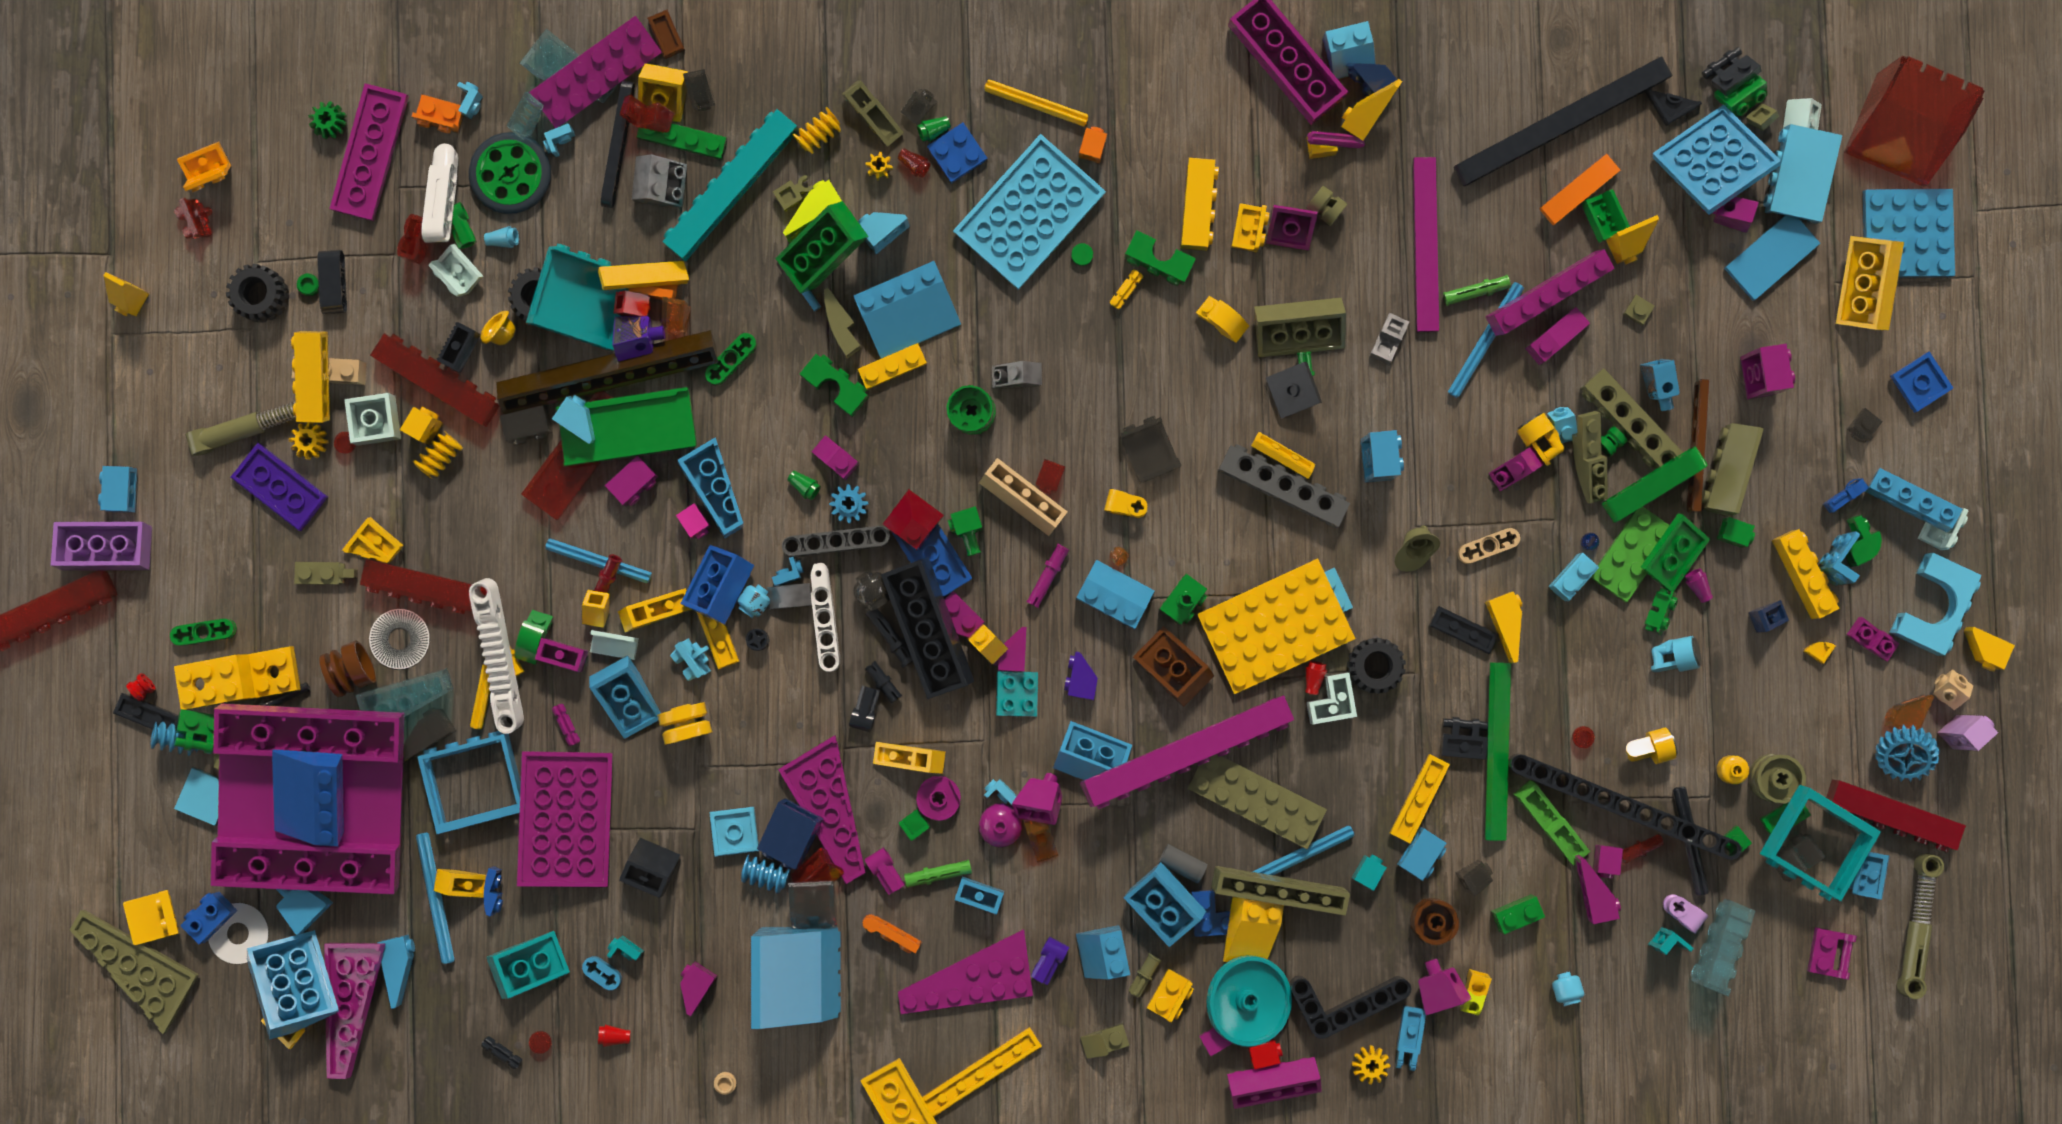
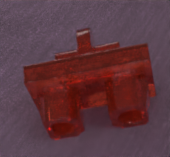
[174,198,213,239]

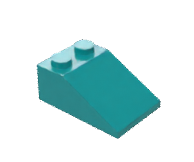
[486,931,570,999]

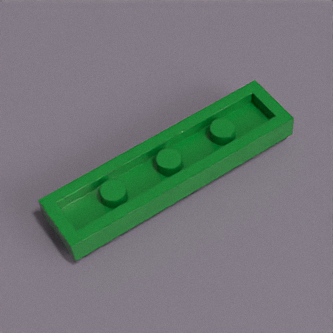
[636,116,727,160]

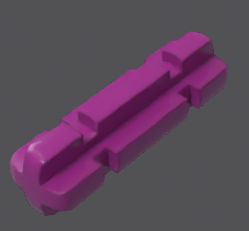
[552,704,580,746]

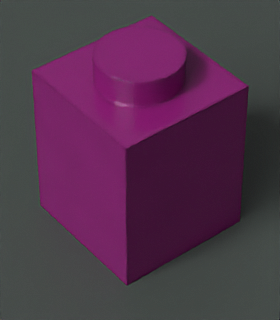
[1593,845,1623,879]

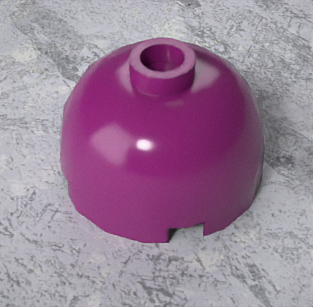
[979,803,1023,848]

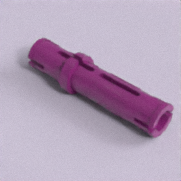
[1026,543,1070,608]

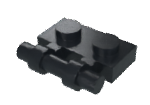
[1702,47,1762,96]
[1440,717,1488,759]

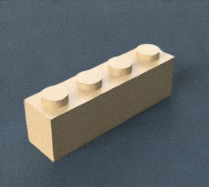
[979,458,1068,536]

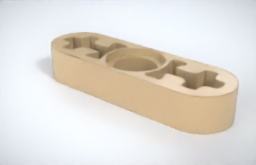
[1457,528,1520,564]

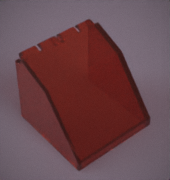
[1844,56,1985,187]

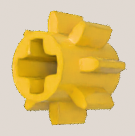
[865,152,893,181]

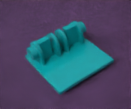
[996,671,1038,716]

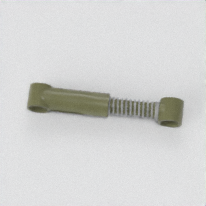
[185,401,296,456]
[1897,854,1944,999]

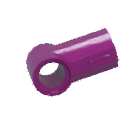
[865,847,905,895]

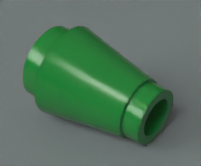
[917,116,951,142]
[787,470,821,500]

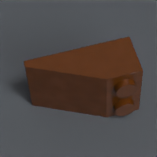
[1133,626,1214,707]

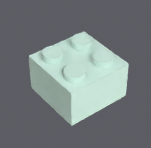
[344,393,401,446]

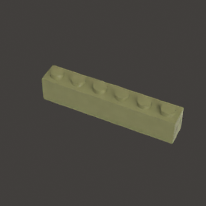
[1211,866,1350,916]

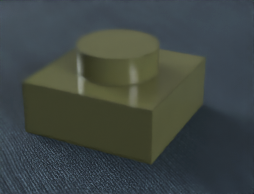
[1746,103,1779,131]
[1623,295,1655,326]

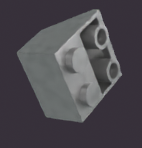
[631,154,687,207]

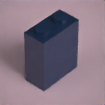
[757,798,824,870]

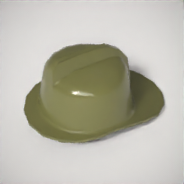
[1394,525,1441,572]

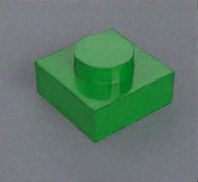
[1724,826,1752,854]

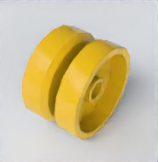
[657,702,713,745]

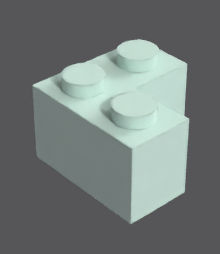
[1306,673,1357,724]

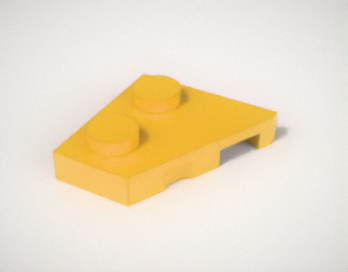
[342,517,404,563]

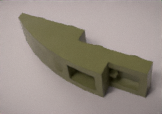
[1572,411,1608,503]

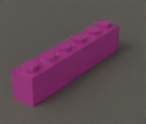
[1485,249,1615,336]

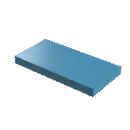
[1724,215,1820,301]

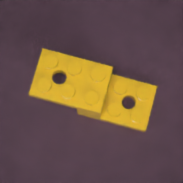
[174,646,301,710]

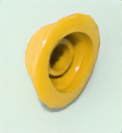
[480,311,515,345]

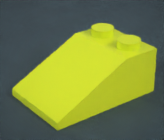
[783,180,842,244]

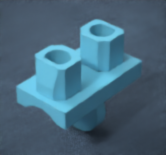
[670,638,711,681]

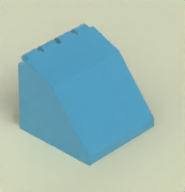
[751,927,841,1029]

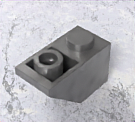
[992,361,1042,388]

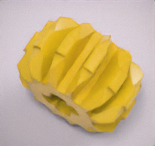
[289,422,329,460]
[1351,1045,1390,1084]

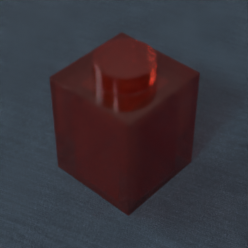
[1035,459,1065,495]

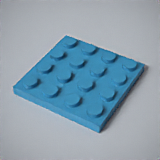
[1653,104,1781,215]
[1862,189,1955,278]

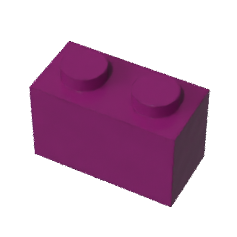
[605,456,658,506]
[535,638,589,672]

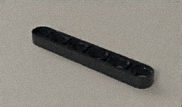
[601,81,635,208]

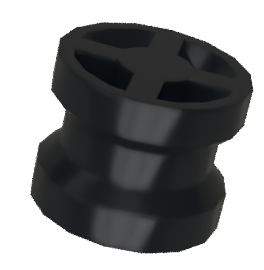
[746,629,770,651]

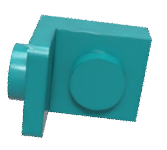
[607,936,644,961]

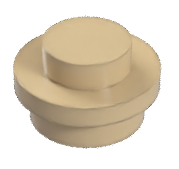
[714,1072,736,1095]

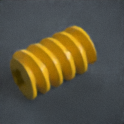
[792,107,841,154]
[413,431,463,479]

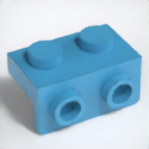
[1849,852,1890,900]

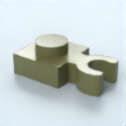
[773,175,813,211]

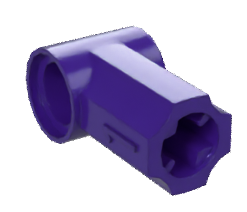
[1031,936,1069,985]

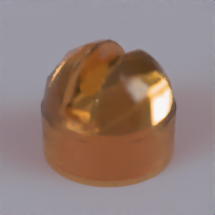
[1110,547,1129,566]

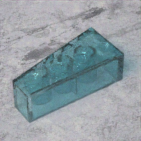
[1691,899,1755,997]

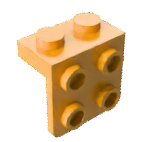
[177,142,231,192]

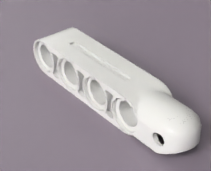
[422,143,459,243]
[811,563,841,672]

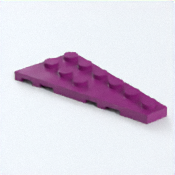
[778,735,866,884]
[898,929,1033,1014]
[324,943,386,1079]

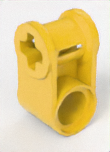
[1104,489,1147,518]

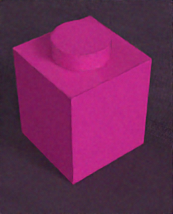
[676,503,712,539]

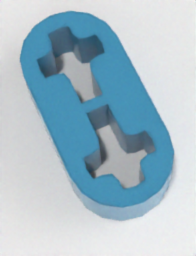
[582,956,622,990]

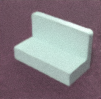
[1783,98,1822,130]
[590,630,639,660]

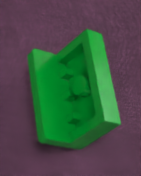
[1714,75,1768,117]
[1581,189,1630,243]

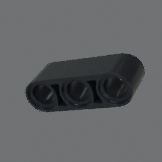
[317,250,347,314]

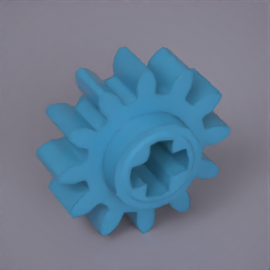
[829,484,869,524]

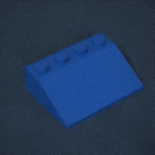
[272,749,344,846]

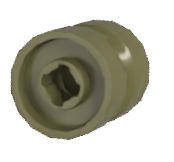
[1306,185,1348,226]

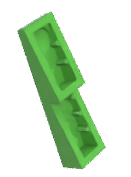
[1514,780,1590,866]

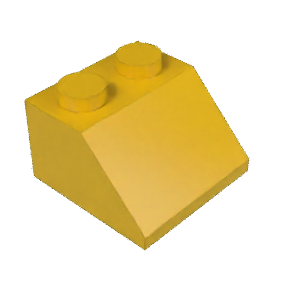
[638,64,688,122]

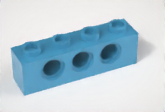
[1865,468,1963,533]

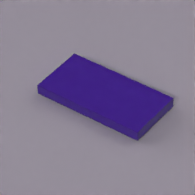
[230,443,328,531]

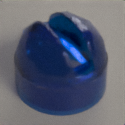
[1581,533,1600,551]

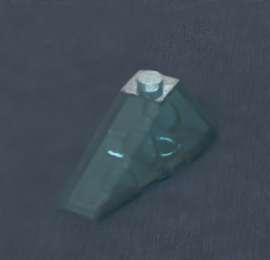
[519,29,617,103]

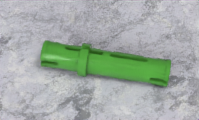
[1443,275,1511,306]
[904,859,972,888]

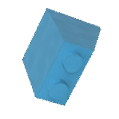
[1076,925,1130,979]

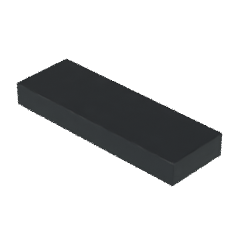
[1429,606,1499,654]
[113,693,179,731]

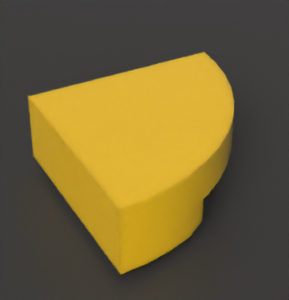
[1803,642,1836,664]

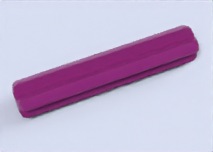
[1307,131,1365,148]

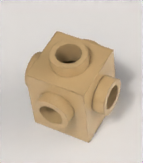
[1933,669,1973,710]

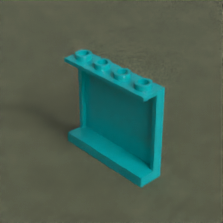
[526,244,629,351]

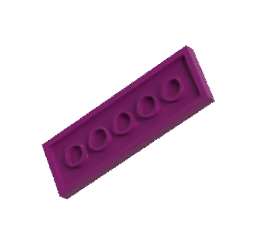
[528,15,662,128]
[329,83,409,222]

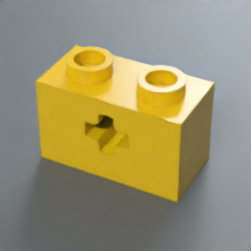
[400,407,443,445]

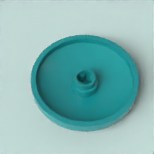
[1207,955,1292,1047]

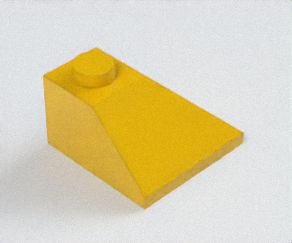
[1607,215,1659,265]

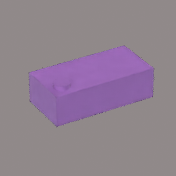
[51,522,152,570]

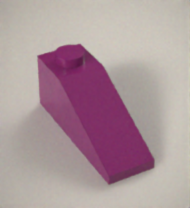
[1525,307,1590,365]
[1575,855,1621,924]

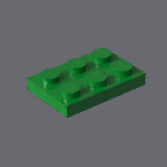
[1641,513,1710,592]

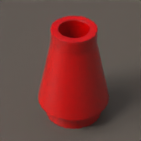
[1305,661,1327,695]
[598,1024,631,1047]

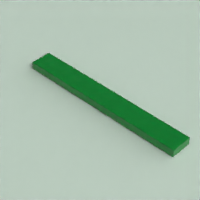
[1485,662,1511,841]

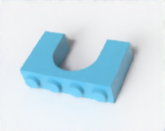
[1889,553,1982,656]

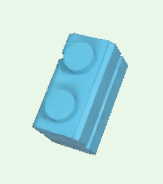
[1548,553,1599,601]

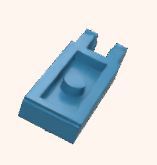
[1395,1005,1426,1071]

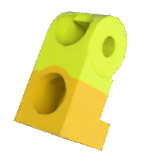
[1460,969,1492,1016]

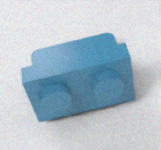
[1819,531,1860,586]

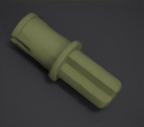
[1128,953,1161,997]

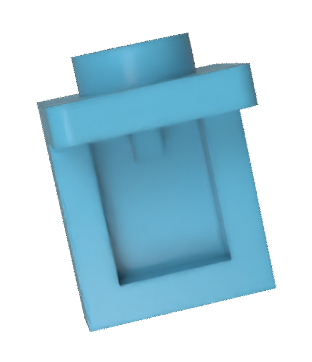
[457,82,483,119]
[1547,407,1577,443]

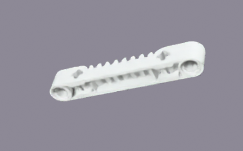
[469,578,524,734]

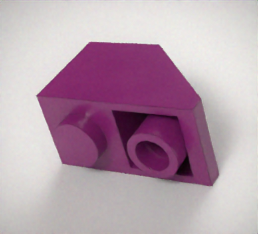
[1488,446,1544,491]

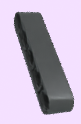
[782,526,891,557]

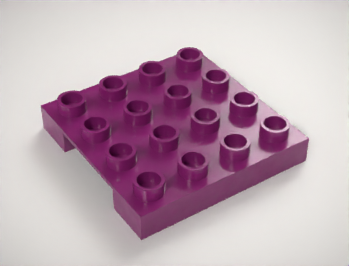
[211,704,404,894]

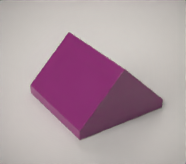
[1266,205,1317,250]

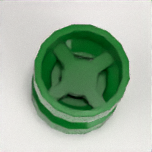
[1601,426,1627,457]

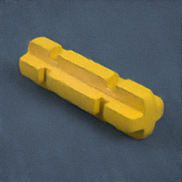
[1110,270,1143,309]

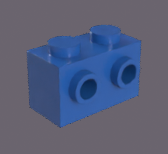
[180,892,238,944]

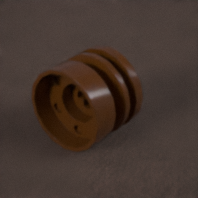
[319,640,376,698]

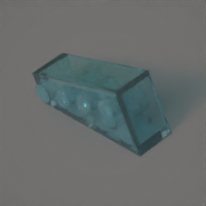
[356,668,454,717]

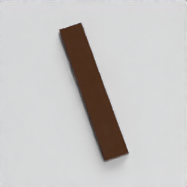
[1687,379,1709,513]

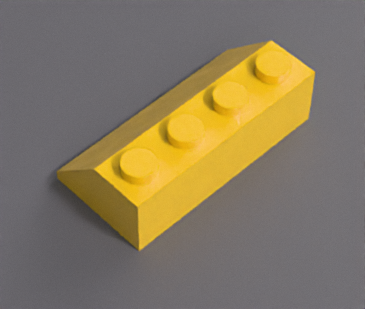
[1836,236,1904,330]

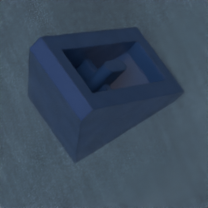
[1748,600,1789,633]

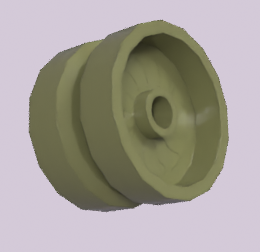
[1748,754,1806,804]

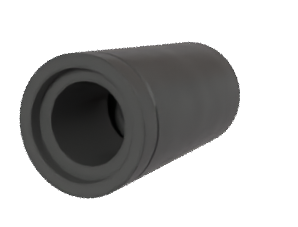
[1158,844,1208,884]

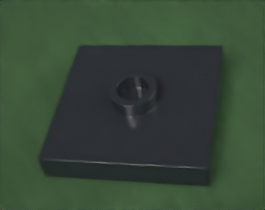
[1266,361,1322,419]

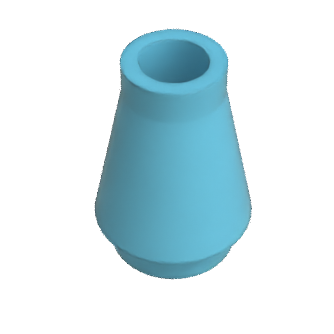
[484,226,519,248]

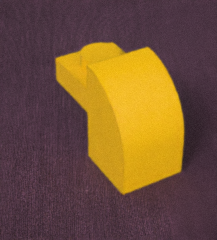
[1196,296,1249,343]

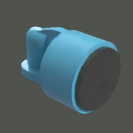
[1651,636,1702,672]

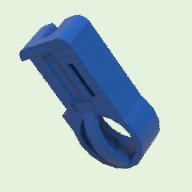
[1823,478,1869,513]

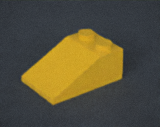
[1223,897,1284,962]

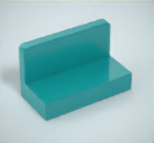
[1648,927,1694,955]

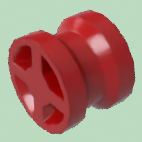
[126,673,156,701]

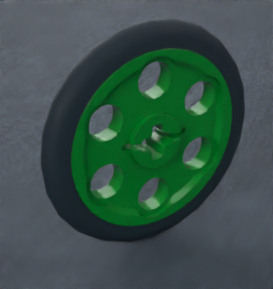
[469,132,551,214]

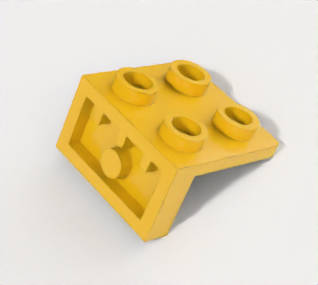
[123,890,180,945]

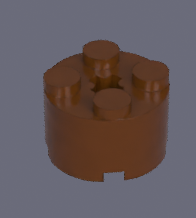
[1410,898,1459,945]

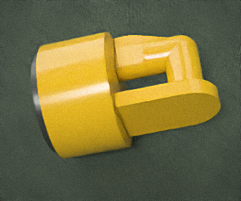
[1517,413,1564,466]
[1626,727,1678,764]

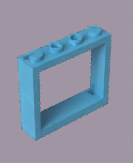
[417,731,520,834]

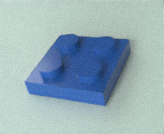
[927,122,988,184]
[1890,351,1953,413]

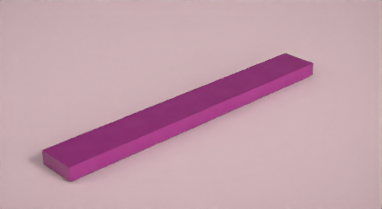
[1413,157,1439,332]

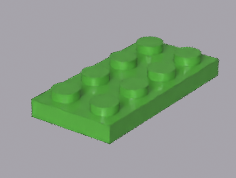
[1590,506,1669,602]

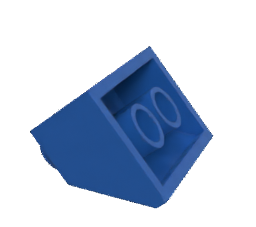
[680,545,754,624]

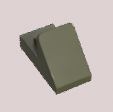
[1080,1023,1130,1059]

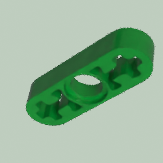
[705,333,757,385]
[170,619,237,646]

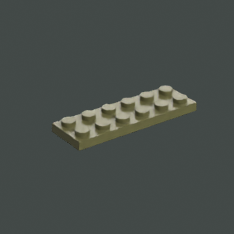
[1188,754,1327,849]

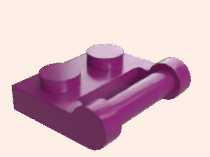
[1807,927,1857,980]

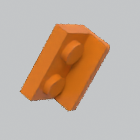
[411,95,463,134]

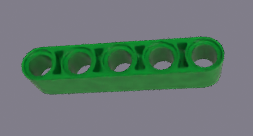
[1601,446,1708,523]

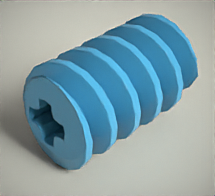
[150,722,201,756]
[741,855,791,893]

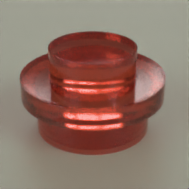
[334,432,356,454]
[1572,726,1595,748]
[529,1031,552,1054]

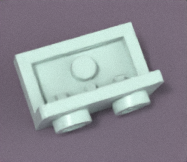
[429,244,483,297]
[1917,508,1968,550]

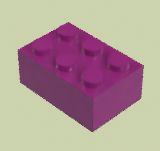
[1740,344,1795,400]

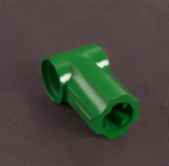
[451,202,477,249]

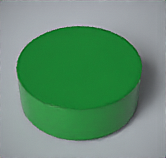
[1071,243,1093,266]
[297,273,319,296]

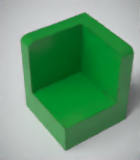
[899,808,930,841]

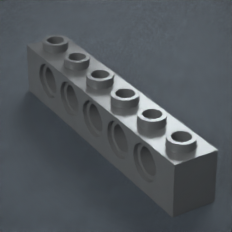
[1218,444,1350,528]

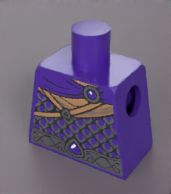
[612,316,666,361]

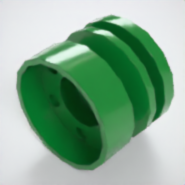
[946,385,996,435]

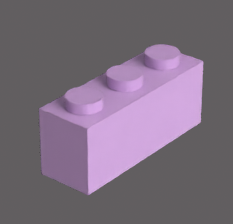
[1938,715,1998,751]

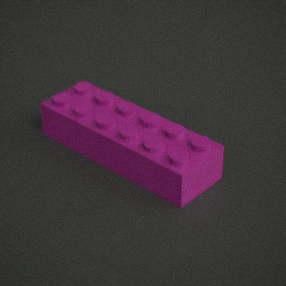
[1228,0,1348,125]

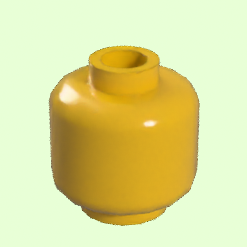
[1717,755,1749,784]

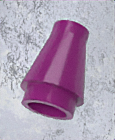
[1685,568,1713,603]

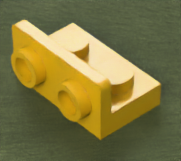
[1147,968,1194,1023]

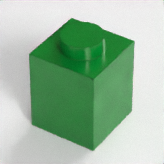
[1717,517,1755,548]

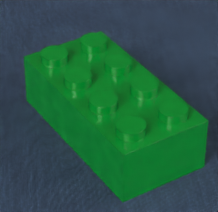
[775,201,869,293]

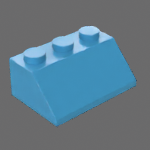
[1076,560,1155,629]
[1053,721,1132,780]

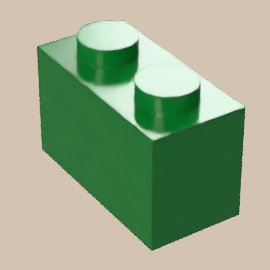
[1491,894,1545,934]

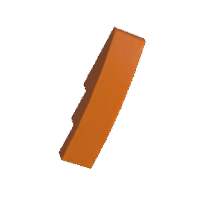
[1539,154,1620,225]

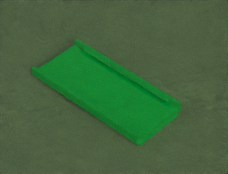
[556,387,697,467]

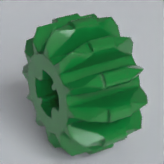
[308,101,348,139]

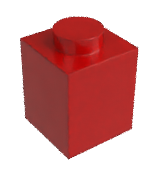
[613,291,650,316]
[1248,1039,1283,1070]

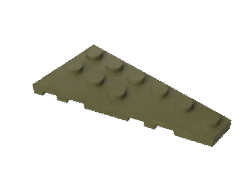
[70,910,199,1034]

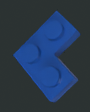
[1192,890,1230,937]

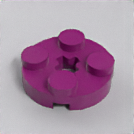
[916,776,961,821]

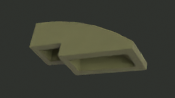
[842,80,904,147]
[824,287,861,359]

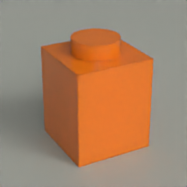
[1079,127,1107,163]

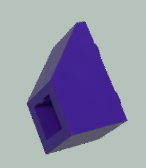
[1064,652,1098,700]

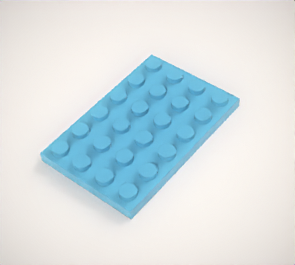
[953,134,1106,290]

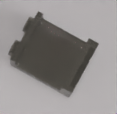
[1120,416,1182,484]

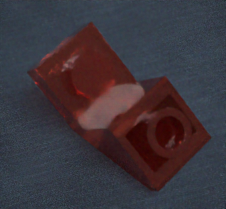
[620,95,674,133]

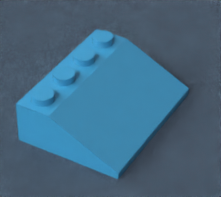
[854,261,961,359]
[247,930,339,1039]

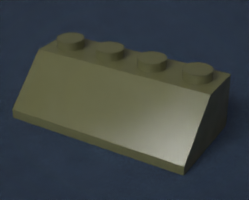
[1254,298,1346,357]
[1701,423,1764,517]

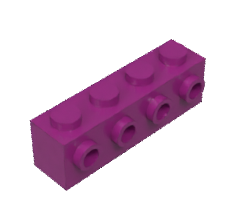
[1227,1057,1322,1109]

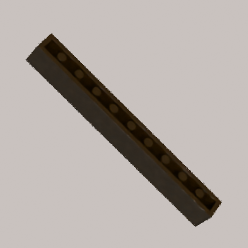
[496,330,719,415]

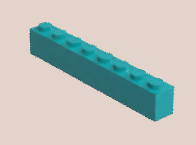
[662,109,798,262]

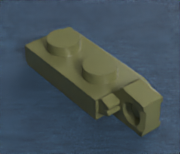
[294,562,358,585]

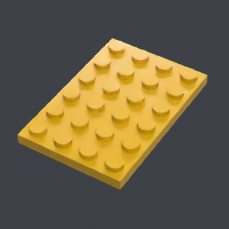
[1197,559,1356,694]

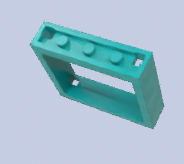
[1760,785,1881,901]

